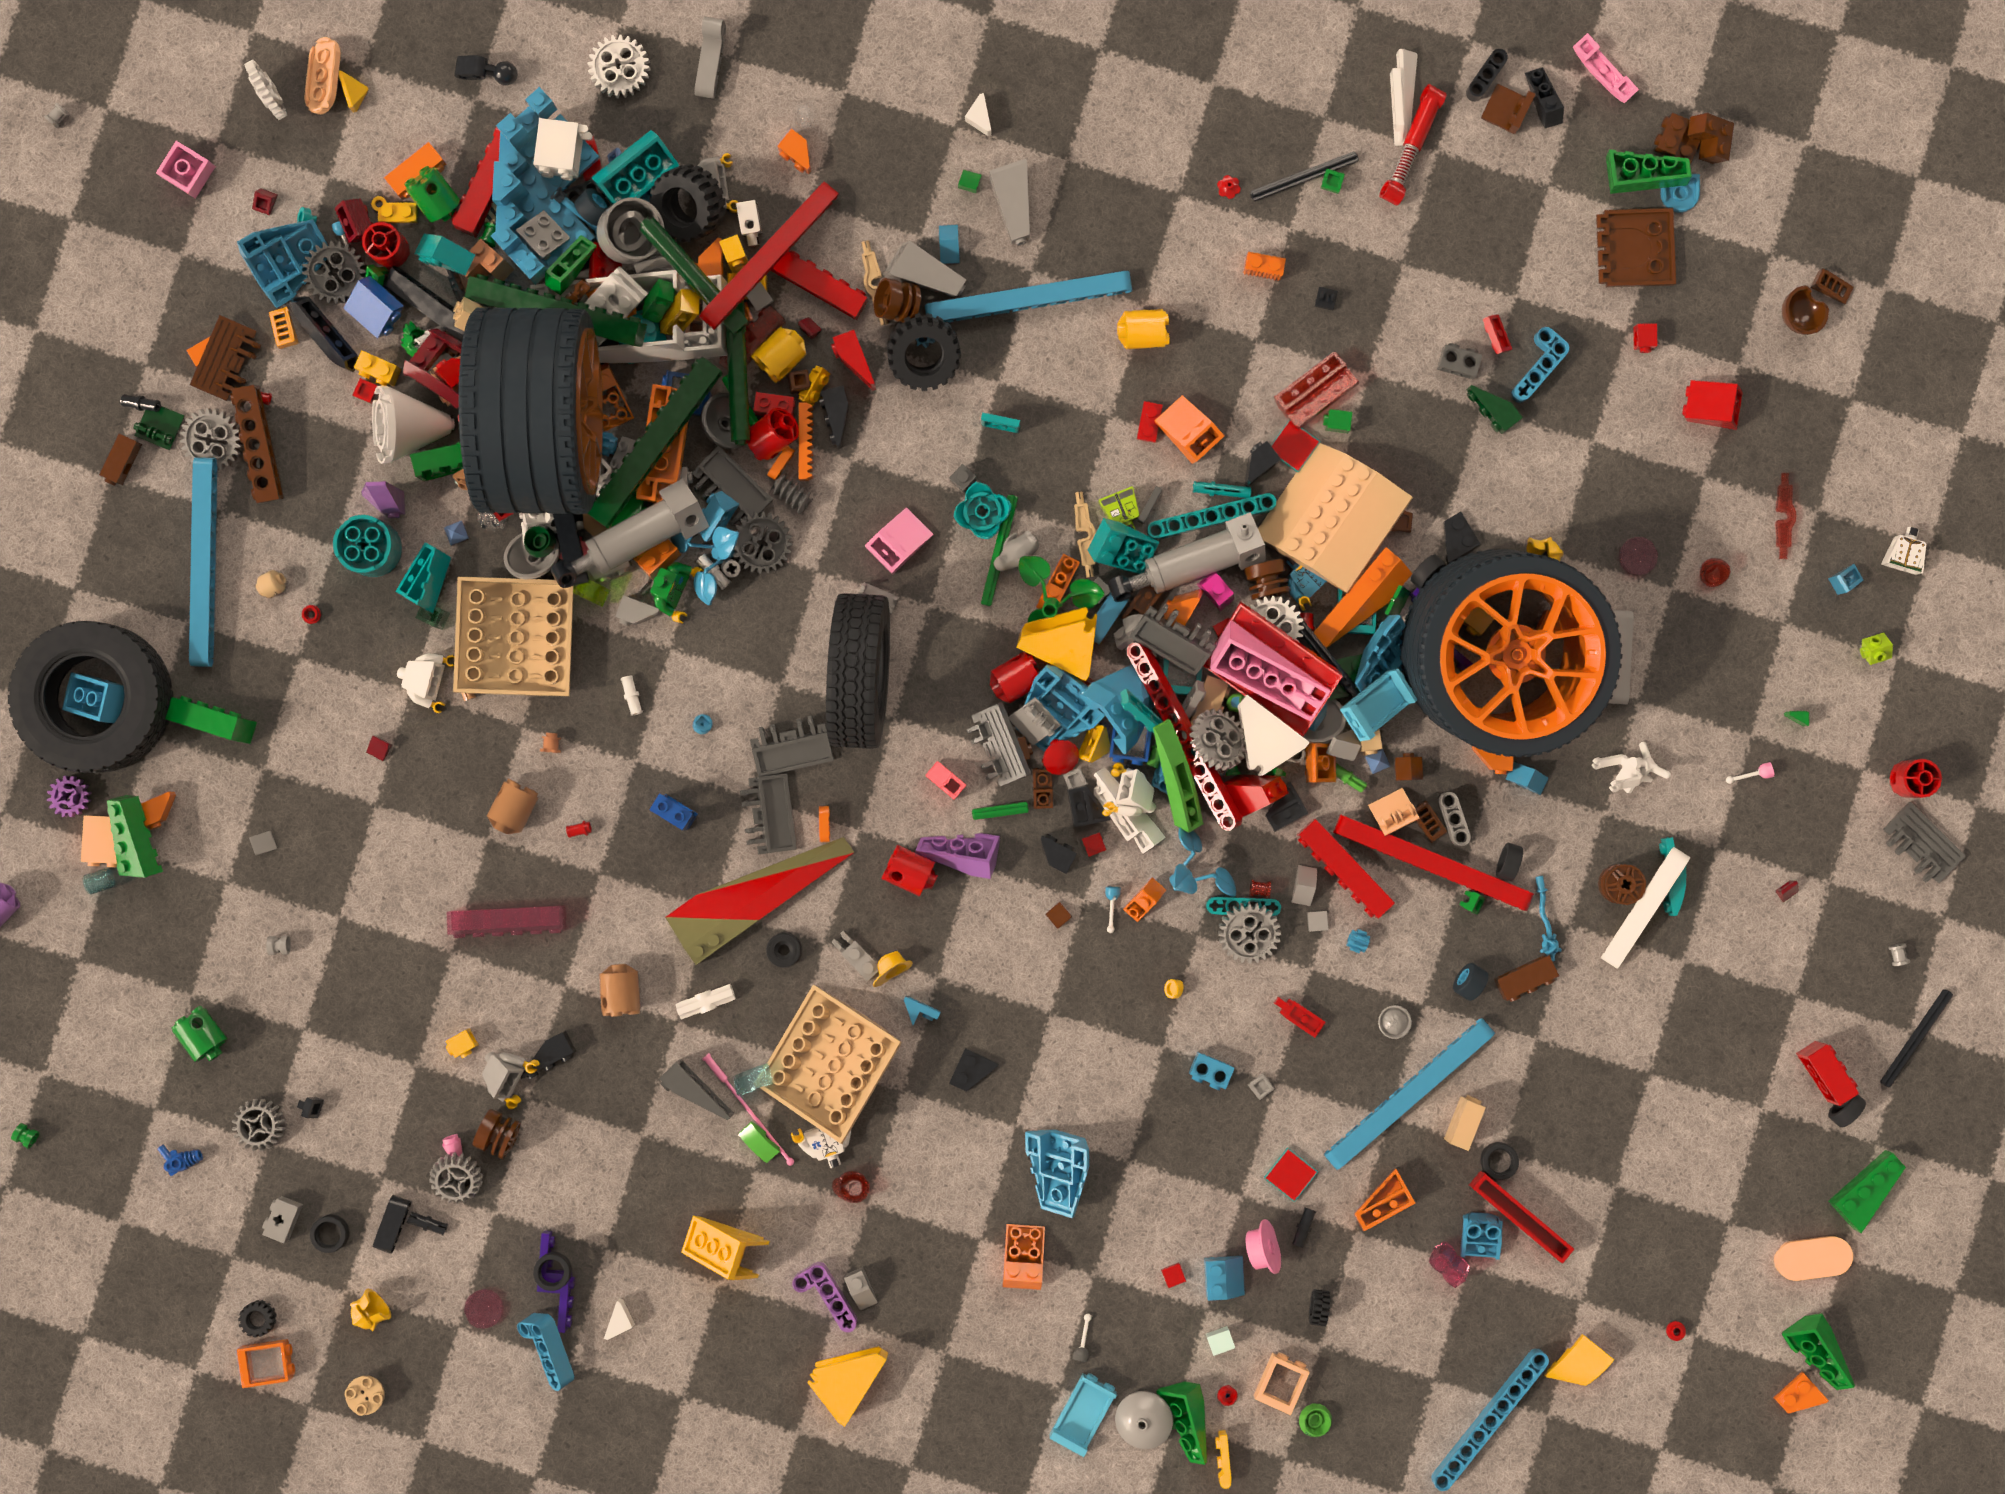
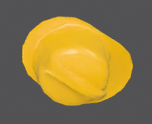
[873,951,913,987]

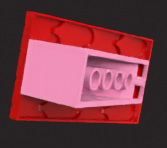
[1203,601,1343,737]

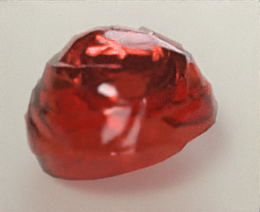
[1700,558,1731,587]

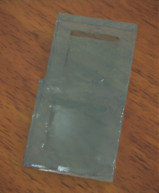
[733,1064,773,1096]

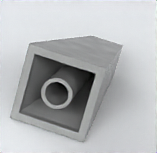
[989,159,1030,246]
[882,241,966,297]

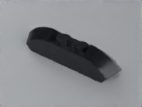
[290,296,358,372]

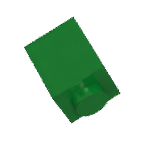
[1323,409,1353,434]

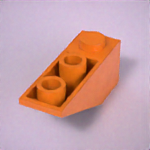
[1036,554,1080,609]

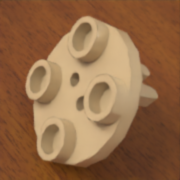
[345,1376,385,1416]

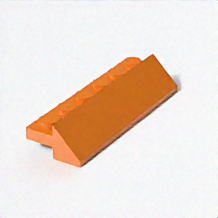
[636,384,688,503]

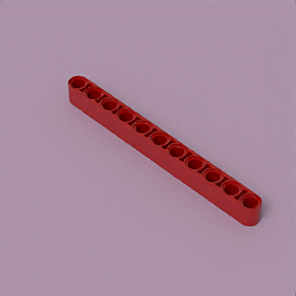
[699,181,839,330]
[1127,642,1242,831]
[1333,815,1534,912]

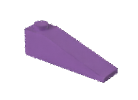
[361,481,405,518]
[915,833,1000,879]

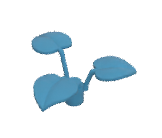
[671,527,739,605]
[1169,827,1236,897]

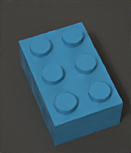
[62,672,125,723]

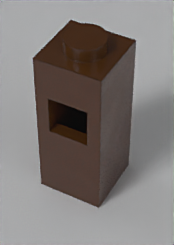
[99,434,142,486]

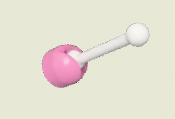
[1726,762,1774,784]

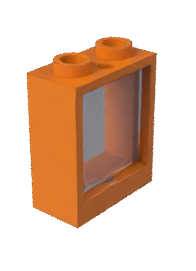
[237,1339,295,1388]

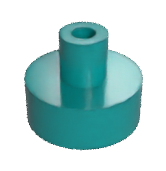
[297,207,317,223]

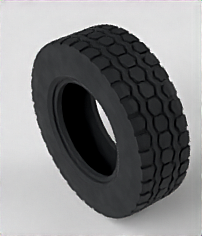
[826,593,890,749]
[8,621,173,773]

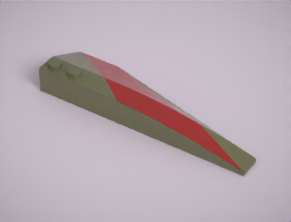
[665,837,855,965]

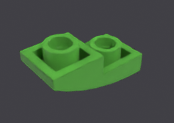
[739,1121,780,1163]

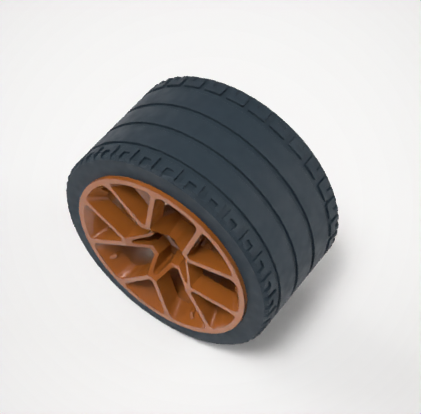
[459,308,603,514]

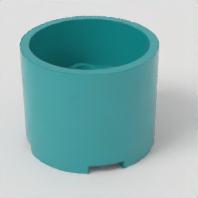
[333,515,402,577]

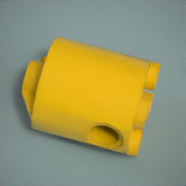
[1117,309,1169,349]
[751,327,807,383]

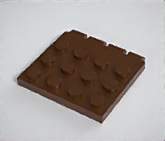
[1596,208,1676,288]

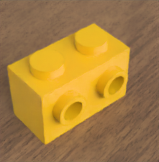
[354,350,402,387]

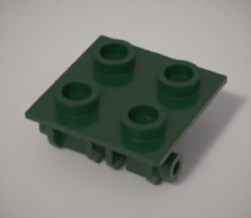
[133,406,185,451]

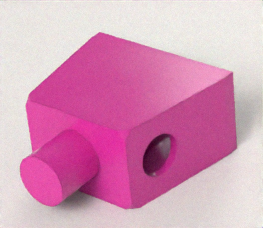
[1197,573,1235,612]

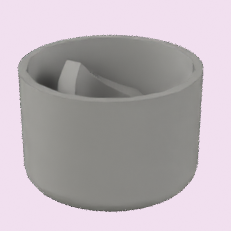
[597,198,664,264]

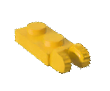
[1215,1430,1232,1489]

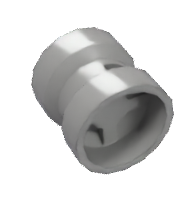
[266,935,291,955]

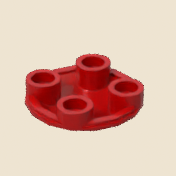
[1042,739,1079,775]

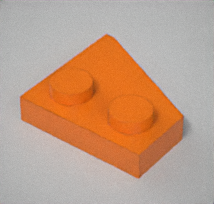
[1774,1372,1829,1414]

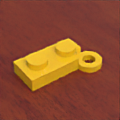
[371,196,417,223]

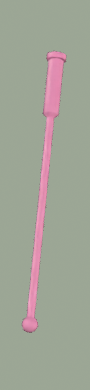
[702,1053,794,1166]

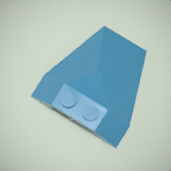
[237,219,328,308]
[1355,615,1406,692]
[1080,664,1158,754]
[1015,665,1105,752]
[1025,1130,1089,1218]

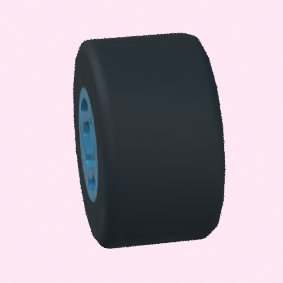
[575,188,611,226]
[1453,963,1489,1001]

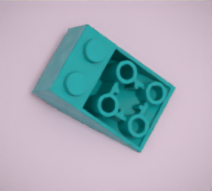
[1087,518,1160,574]

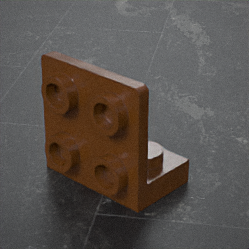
[1481,84,1535,135]

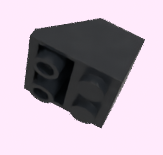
[1040,834,1077,874]

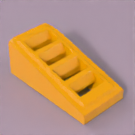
[269,307,299,349]

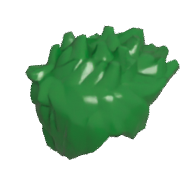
[401,321,426,357]

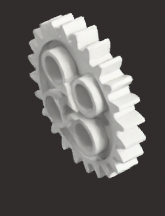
[588,35,650,98]
[244,60,287,120]
[1250,596,1304,643]

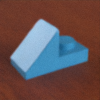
[904,996,941,1025]

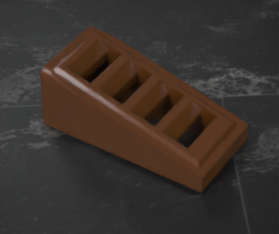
[1810,268,1854,304]
[1415,800,1447,843]

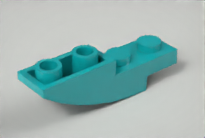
[1659,837,1687,916]

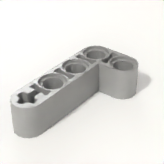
[695,16,726,99]

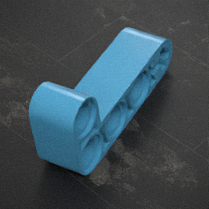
[1511,327,1569,403]
[517,1313,574,1391]

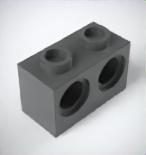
[1436,343,1482,380]

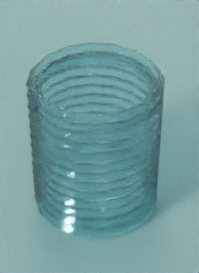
[82,868,115,895]

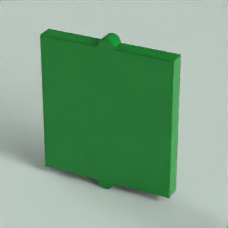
[1385,585,1411,616]

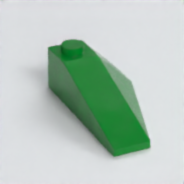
[1782,1313,1855,1390]
[1156,1382,1207,1465]

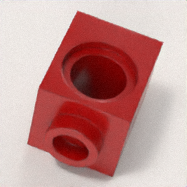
[1633,323,1657,353]

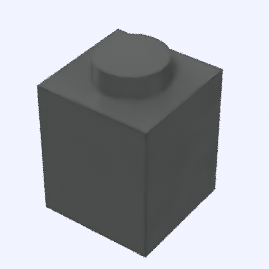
[949,464,977,493]

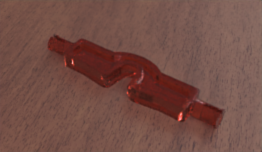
[1775,473,1796,559]

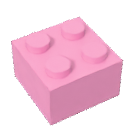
[156,141,216,199]

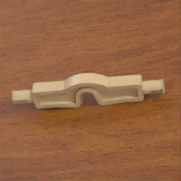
[861,240,889,326]
[1074,492,1096,578]

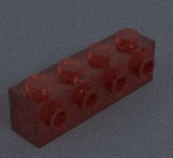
[719,306,786,372]

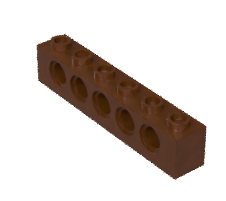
[230,385,284,503]

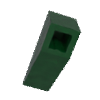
[1466,385,1523,434]

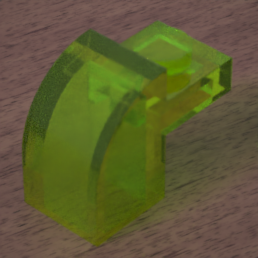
[573,580,611,607]

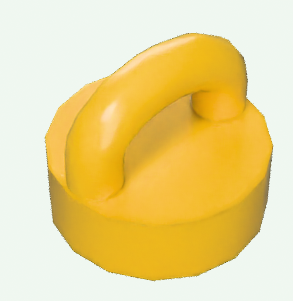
[1164,979,1184,999]

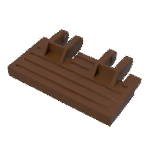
[190,315,261,401]

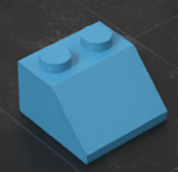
[700,491,739,542]
[1204,1256,1245,1301]

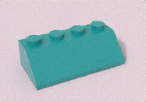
[591,130,680,204]

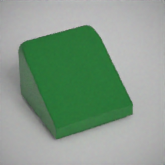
[958,170,982,193]
[1784,711,1809,727]

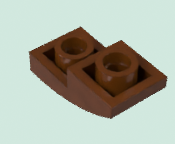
[1033,768,1053,809]

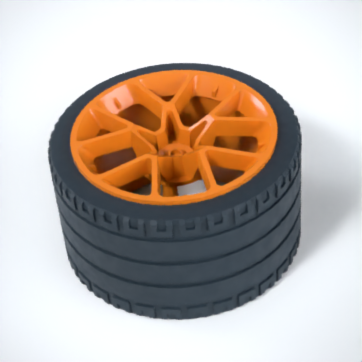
[1400,549,1623,757]

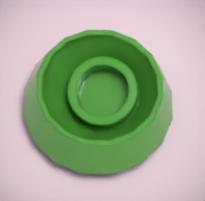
[1299,1404,1332,1437]

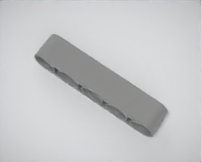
[1608,610,1634,705]

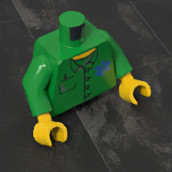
[650,562,704,623]

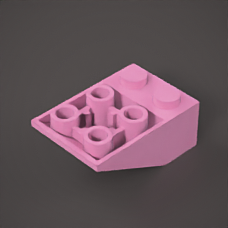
[865,507,933,575]

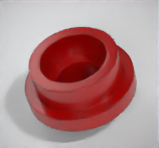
[302,605,321,624]
[1666,1321,1686,1341]

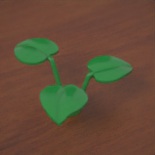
[1019,556,1104,622]

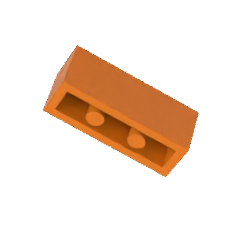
[384,142,447,200]

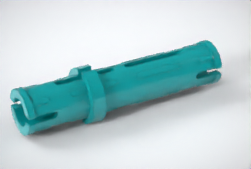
[1192,481,1251,498]

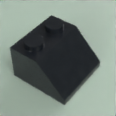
[1245,441,1281,487]

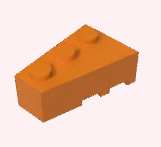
[1354,1169,1415,1231]

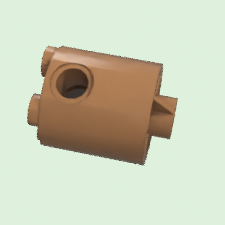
[487,779,539,834]
[599,964,640,1016]

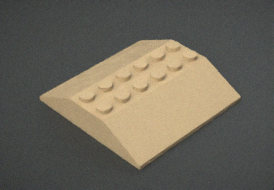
[1258,443,1413,594]
[453,577,574,696]
[755,985,902,1144]

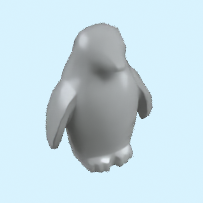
[994,531,1039,571]

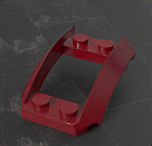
[403,328,462,409]

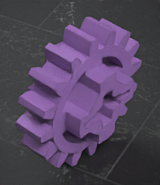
[47,776,91,817]

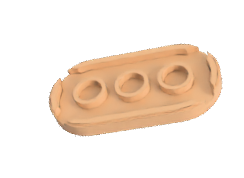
[304,37,341,115]
[1774,1236,1853,1281]

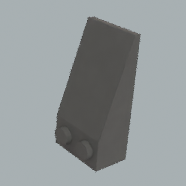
[659,1059,734,1120]

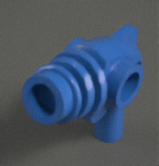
[157,1144,203,1176]

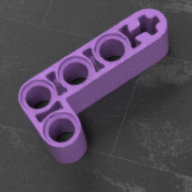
[792,1262,857,1332]

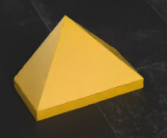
[338,71,369,113]
[1079,724,1110,763]

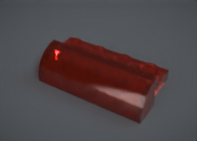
[1274,351,1359,430]

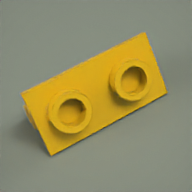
[798,365,830,406]

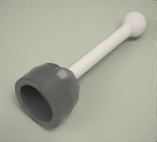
[1073,1314,1092,1362]

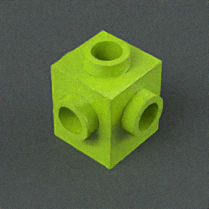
[1860,633,1893,665]

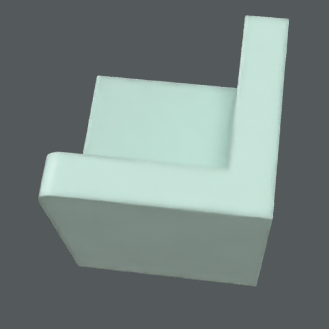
[1206,1326,1235,1356]

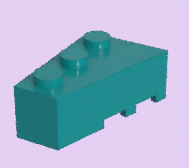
[414,233,475,276]
[395,542,451,613]

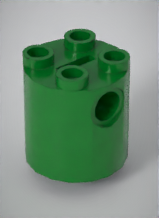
[404,166,460,222]
[171,1006,228,1062]

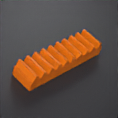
[799,402,814,481]

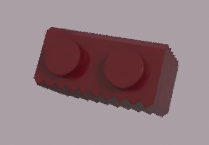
[335,198,374,243]

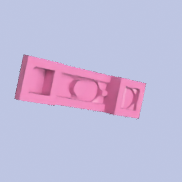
[1573,33,1639,103]

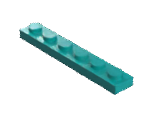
[1120,688,1196,756]

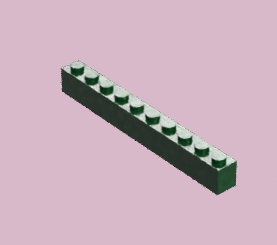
[465,274,647,347]
[587,357,723,529]

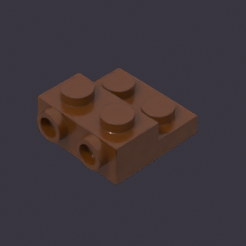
[1654,113,1701,165]

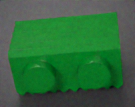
[642,279,675,323]

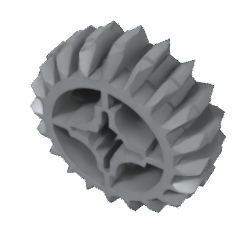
[232,1099,286,1151]
[429,1152,483,1204]

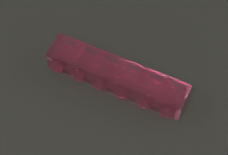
[447,905,566,938]

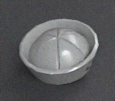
[1378,1005,1412,1039]

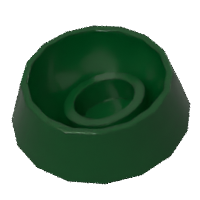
[524,525,556,558]

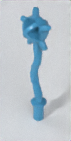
[1535,876,1562,961]

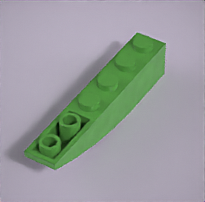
[1153,719,1204,833]

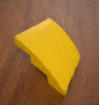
[1544,1334,1614,1386]

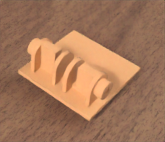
[1368,788,1420,836]

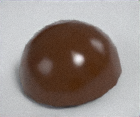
[1782,285,1829,335]

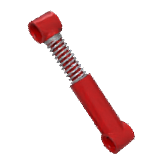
[1379,84,1447,206]

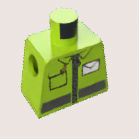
[1098,486,1139,530]

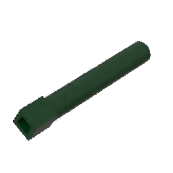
[640,217,749,337]
[726,300,750,446]

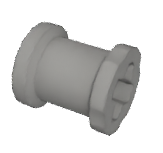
[44,102,70,128]
[721,558,740,577]
[1888,943,1910,966]

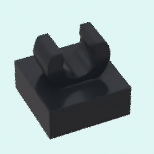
[1315,287,1338,311]
[297,1097,324,1118]

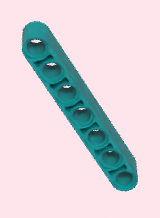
[1147,493,1276,540]

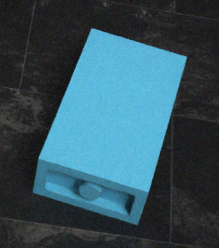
[1340,669,1418,741]
[1049,1373,1117,1457]

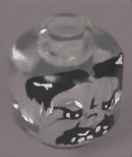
[477,512,507,533]

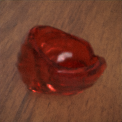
[832,1171,870,1203]

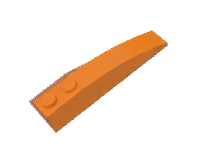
[1313,547,1413,648]

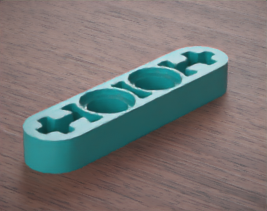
[1206,897,1281,916]

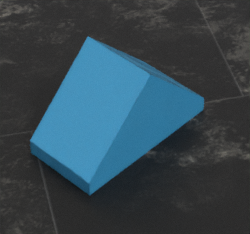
[939,225,960,264]
[1828,564,1863,595]
[1506,762,1548,795]

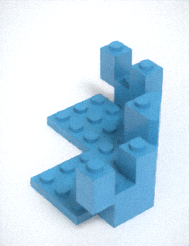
[491,87,600,285]

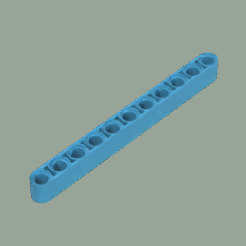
[925,271,1133,322]
[189,457,217,667]
[1324,1018,1495,1170]

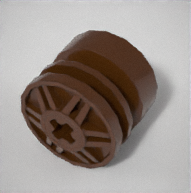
[873,278,921,323]
[1244,559,1291,601]
[1598,864,1646,905]
[472,1109,521,1159]

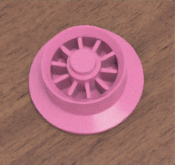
[1246,1219,1281,1274]

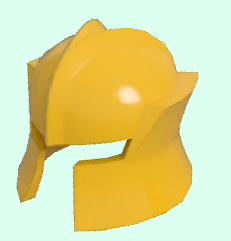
[1527,537,1564,561]
[350,1288,391,1331]

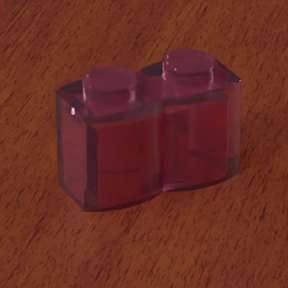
[1429,1241,1470,1288]

